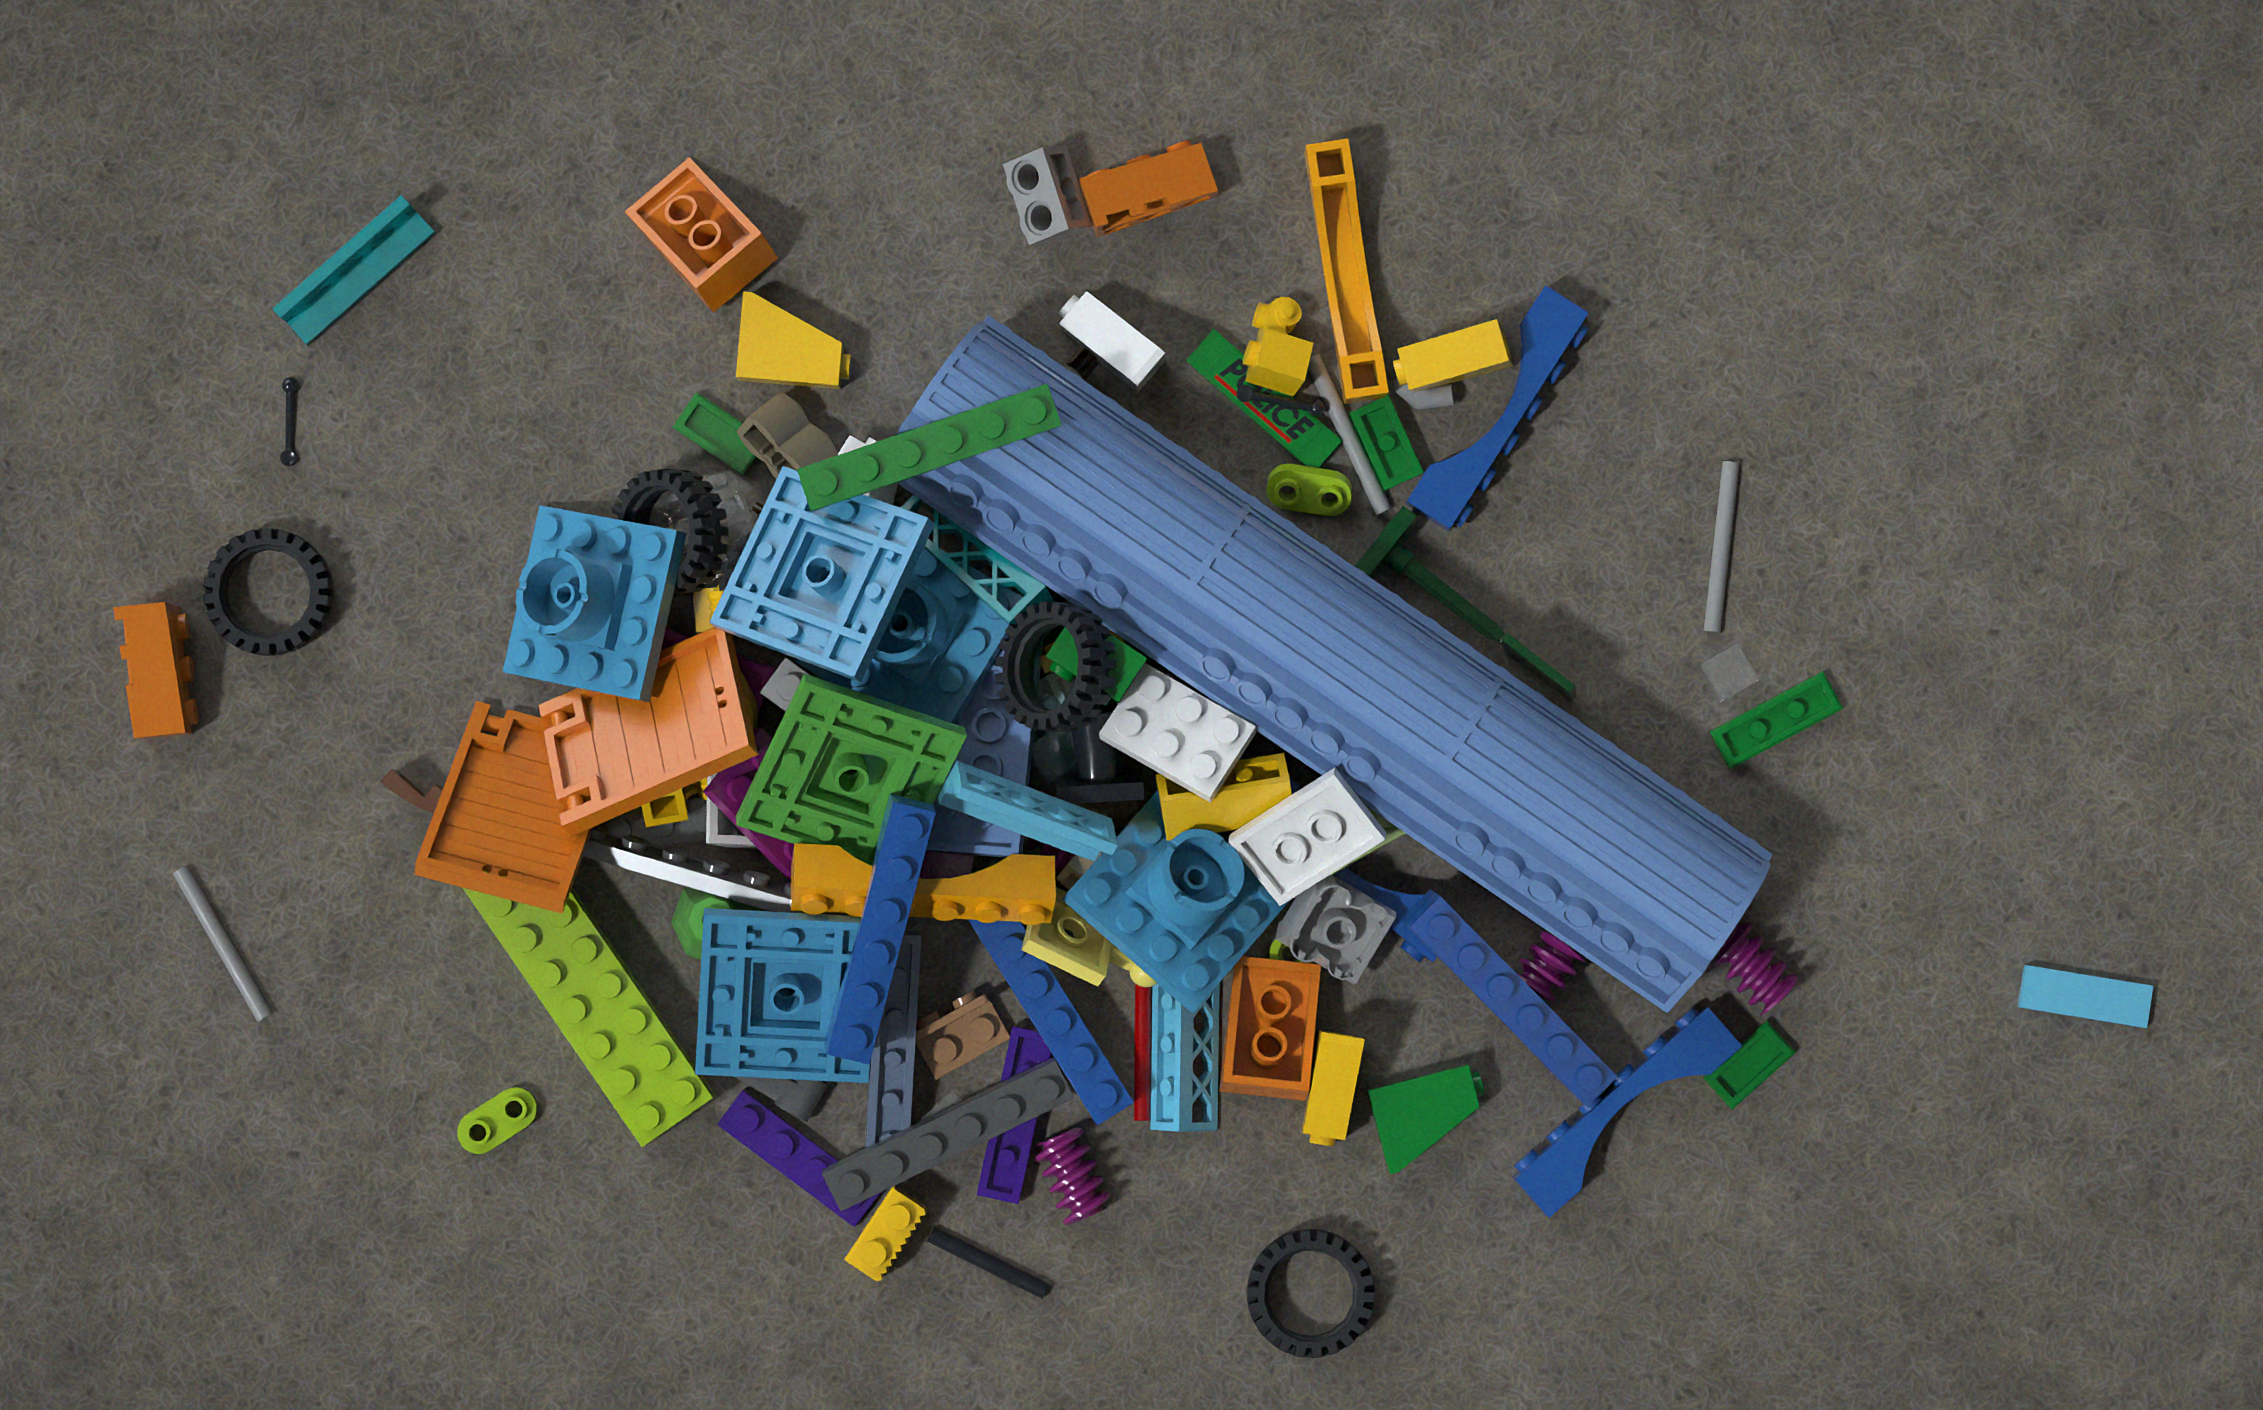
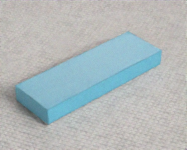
[2017,965,2153,1028]

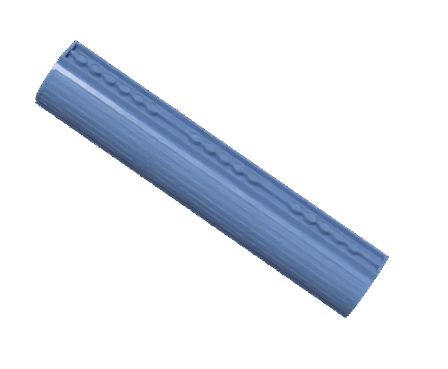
[896,315,1773,1013]

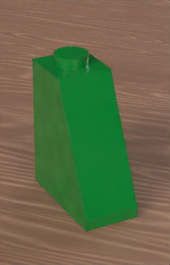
[1367,1064,1484,1175]

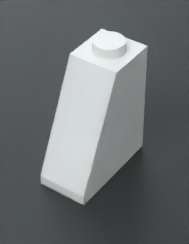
[1058,291,1165,394]

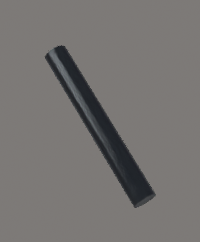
[927,1226,1049,1299]

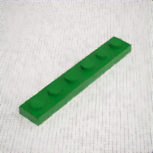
[797,384,1062,512]

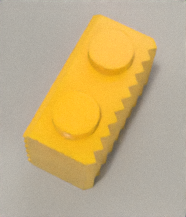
[844,1185,927,1281]

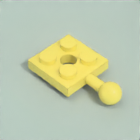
[1021,887,1157,987]

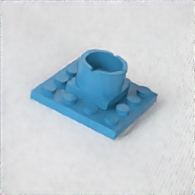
[709,466,935,682]
[503,505,687,702]
[796,548,1023,724]
[1062,791,1290,1014]
[695,908,870,1083]

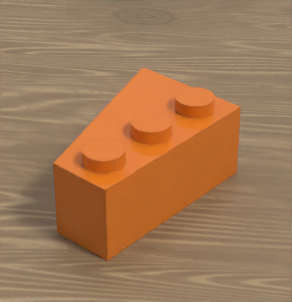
[1079,140,1218,238]
[113,602,199,739]

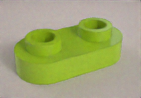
[1266,464,1352,516]
[457,1087,538,1154]

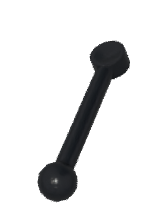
[280,377,299,466]
[1237,385,1325,417]

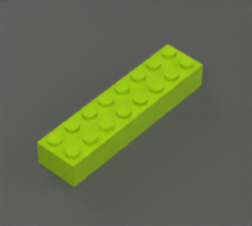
[463,871,716,1147]

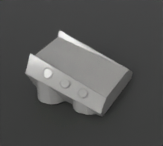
[1275,875,1397,984]

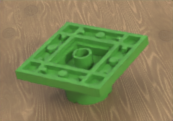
[735,674,967,866]

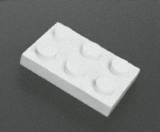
[1099,663,1256,803]
[1228,768,1386,906]

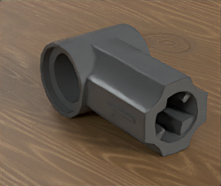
[736,1077,828,1122]

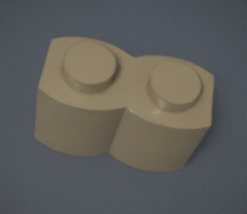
[737,392,838,479]

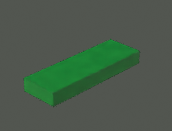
[1709,671,1843,769]

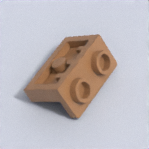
[915,990,1010,1080]

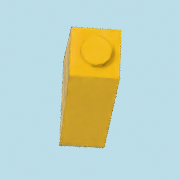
[736,291,851,389]
[1393,319,1514,393]
[1301,1030,1365,1147]

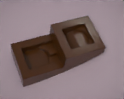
[380,769,443,813]

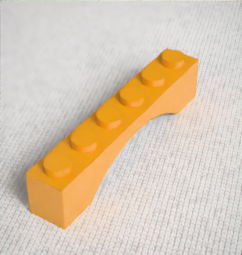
[1304,138,1389,404]
[791,843,1056,925]

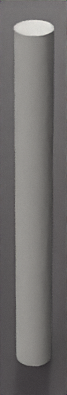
[1308,354,1392,515]
[1703,461,1740,633]
[173,865,273,1022]

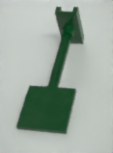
[1354,505,1576,703]

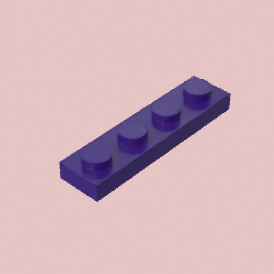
[976,1026,1051,1204]
[717,1090,880,1227]

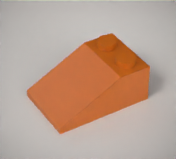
[625,157,778,313]
[1219,956,1321,1101]

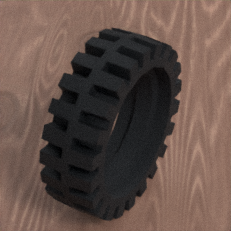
[612,469,728,597]
[203,528,334,656]
[995,602,1117,733]
[1247,1229,1375,1358]

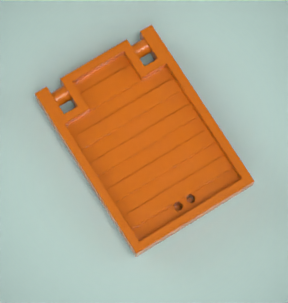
[539,627,758,836]
[415,701,593,914]

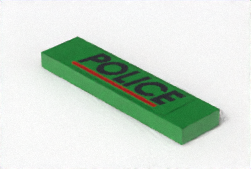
[1185,329,1342,468]

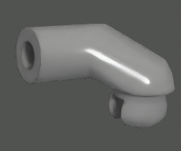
[1394,374,1455,410]

